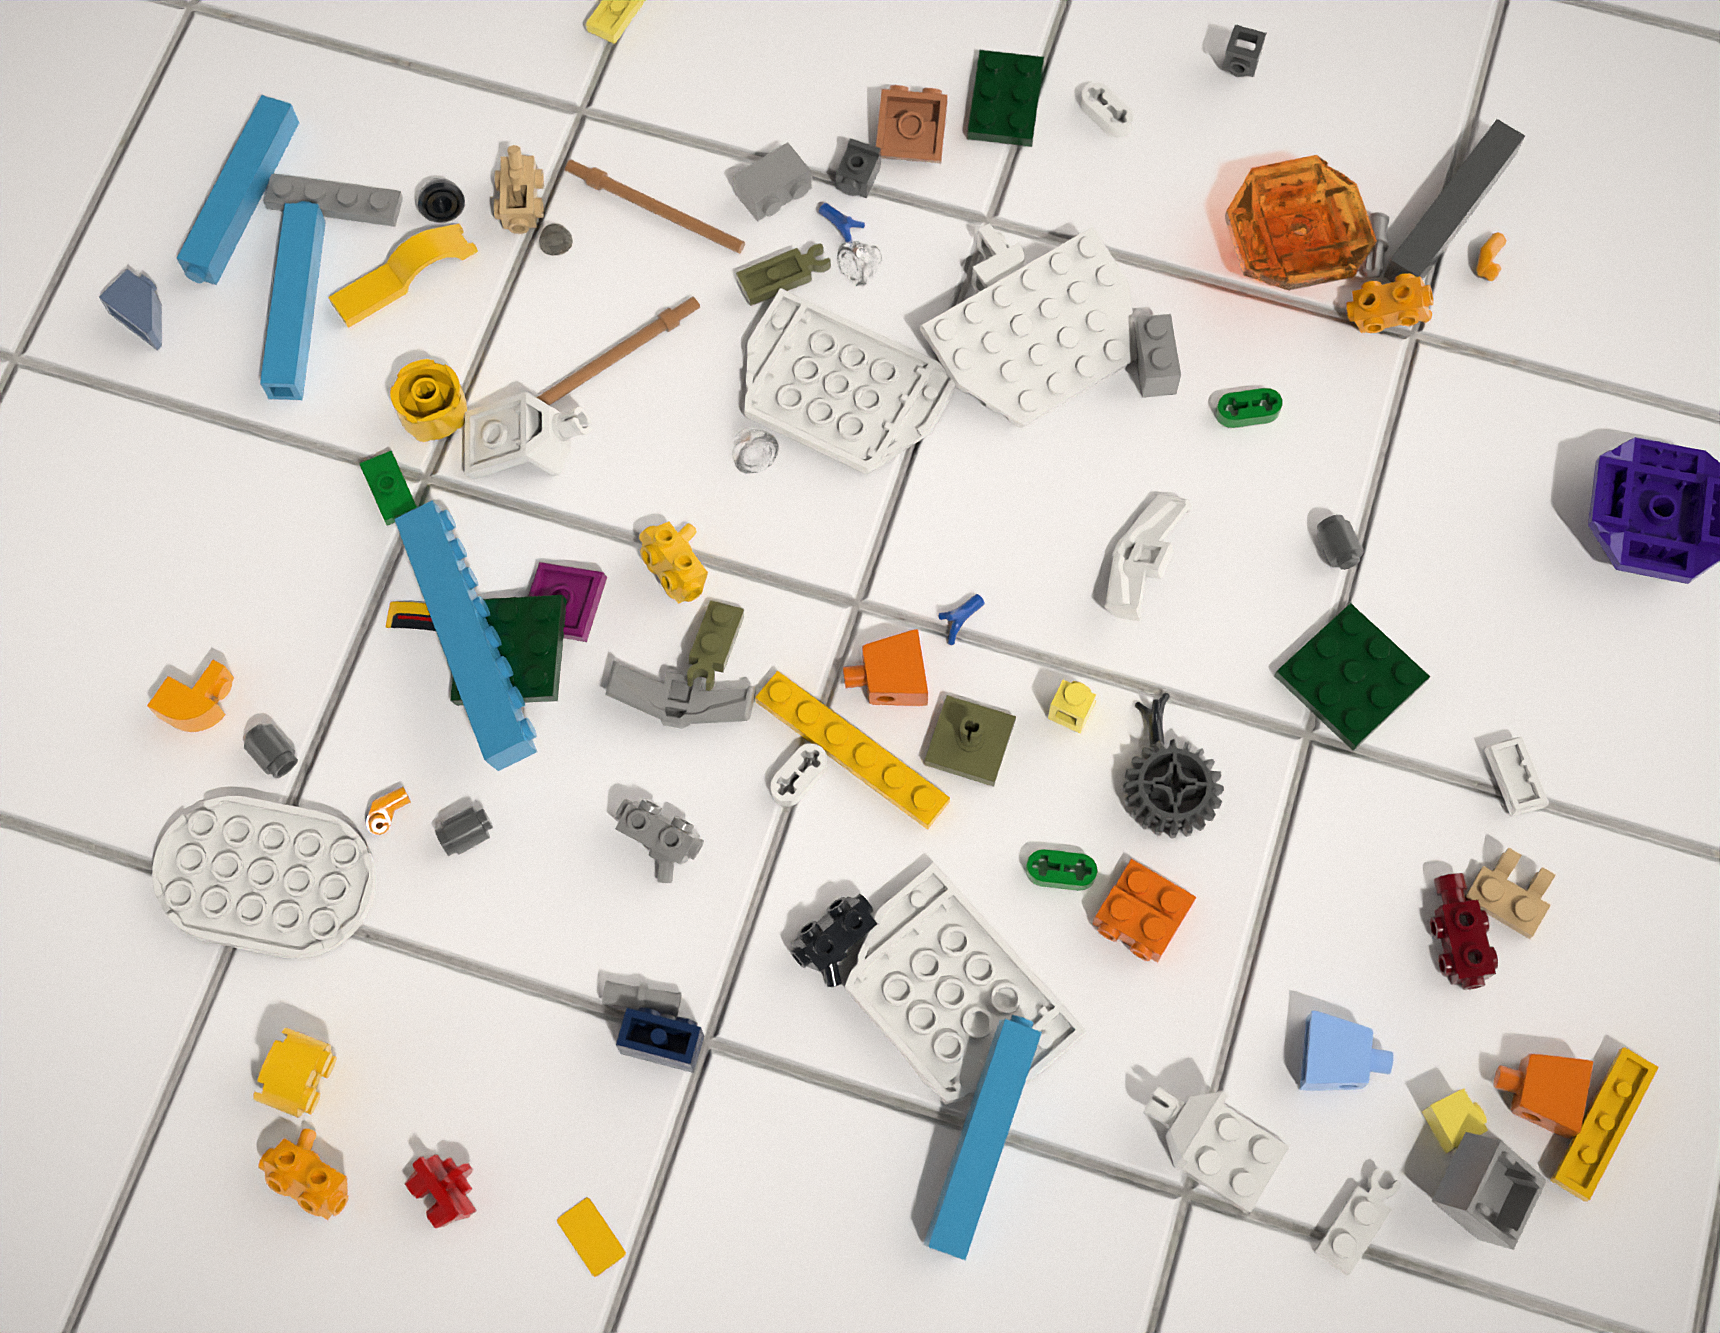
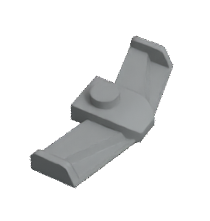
[605,661,756,729]

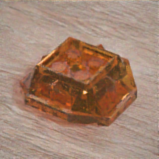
[1225,155,1377,291]

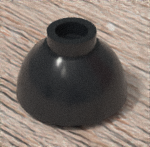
[418,178,465,223]

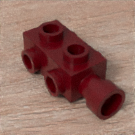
[1430,873,1498,990]

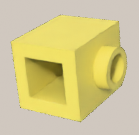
[1422,1088,1488,1154]

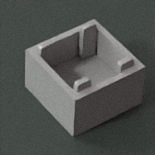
[1432,1132,1547,1250]

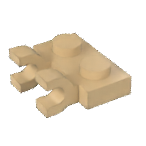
[1465,847,1556,939]

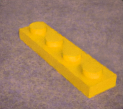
[1550,1047,1659,1202]

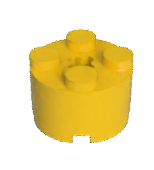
[390,359,467,442]
[253,1027,337,1118]

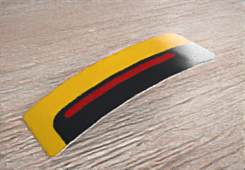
[386,602,436,632]

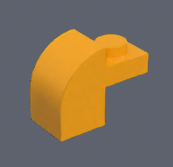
[147,660,234,732]

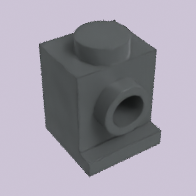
[1222,24,1267,77]
[836,138,881,198]

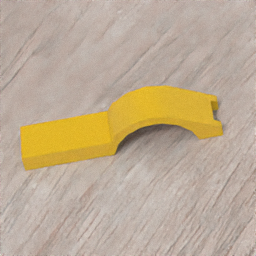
[328,224,478,328]

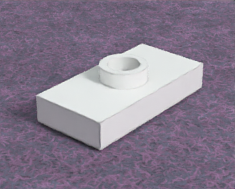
[1484,736,1549,817]

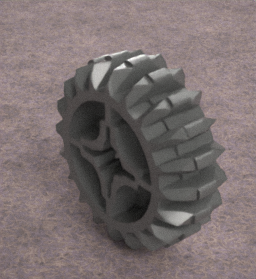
[1123,739,1224,839]

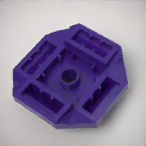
[1588,437,1720,584]

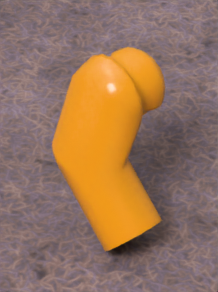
[1476,232,1506,281]
[366,786,411,835]

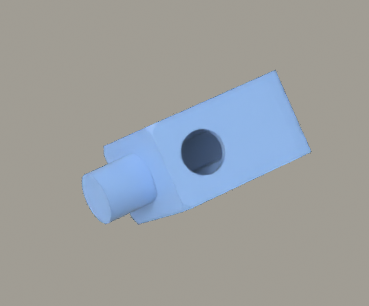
[1299,1010,1393,1091]

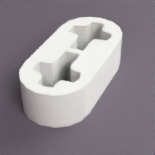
[1080,82,1133,138]
[770,743,828,807]

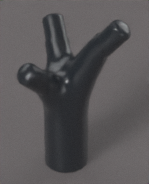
[1135,693,1170,747]

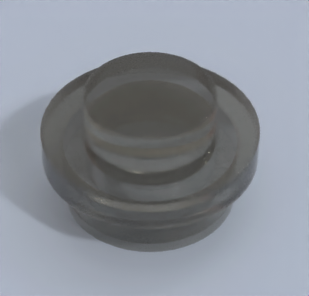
[539,224,573,256]

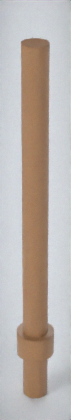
[565,159,745,254]
[536,296,700,406]

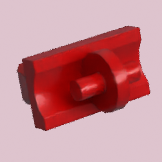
[405,1154,477,1229]

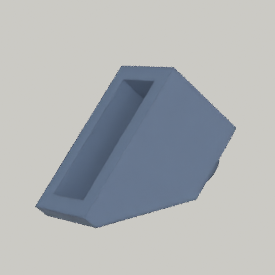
[99,269,162,351]

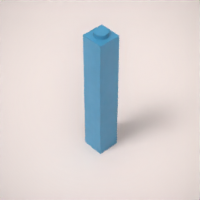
[177,95,299,285]
[260,201,326,400]
[923,1015,1042,1261]

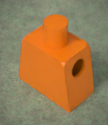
[843,629,928,706]
[1494,1054,1594,1139]

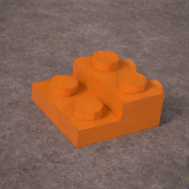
[1093,859,1196,963]

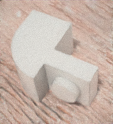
[972,223,1024,292]

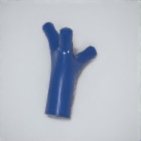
[819,203,865,249]
[938,594,985,645]

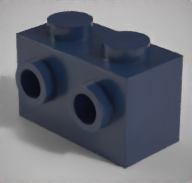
[616,1007,705,1073]

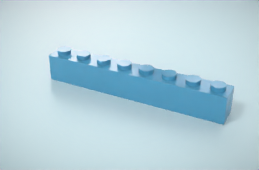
[394,500,537,771]

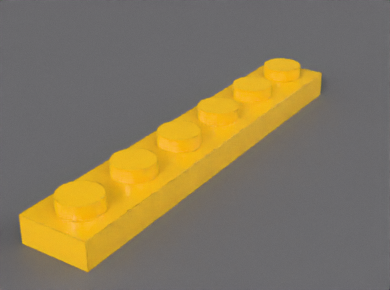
[755,671,950,830]

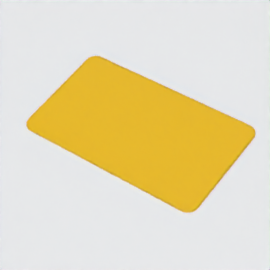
[557,1198,626,1277]

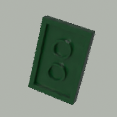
[967,49,1044,147]

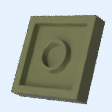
[924,695,1016,787]

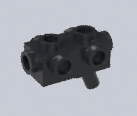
[790,894,877,987]

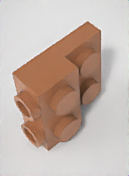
[876,85,948,164]

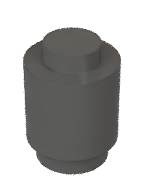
[1317,514,1364,570]
[244,724,298,779]
[435,805,493,856]

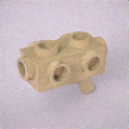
[494,145,544,234]

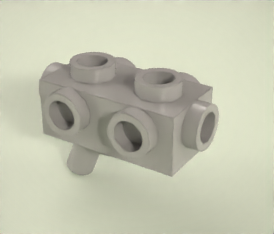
[615,798,704,883]

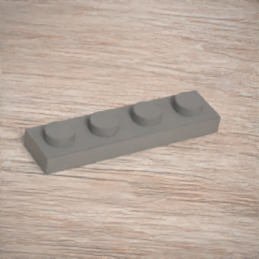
[263,173,403,227]

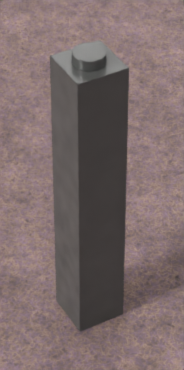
[1383,119,1526,283]

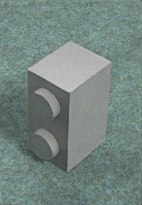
[733,142,812,221]
[1135,314,1181,398]

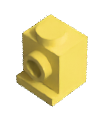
[1048,680,1096,734]

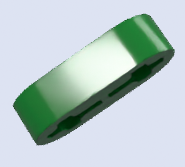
[1216,388,1283,428]
[1026,849,1098,891]

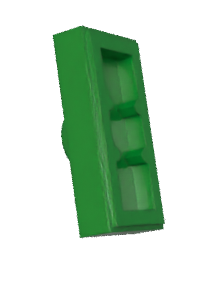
[359,450,417,526]

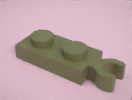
[736,243,831,306]
[687,600,745,691]

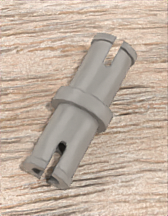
[602,980,682,1017]

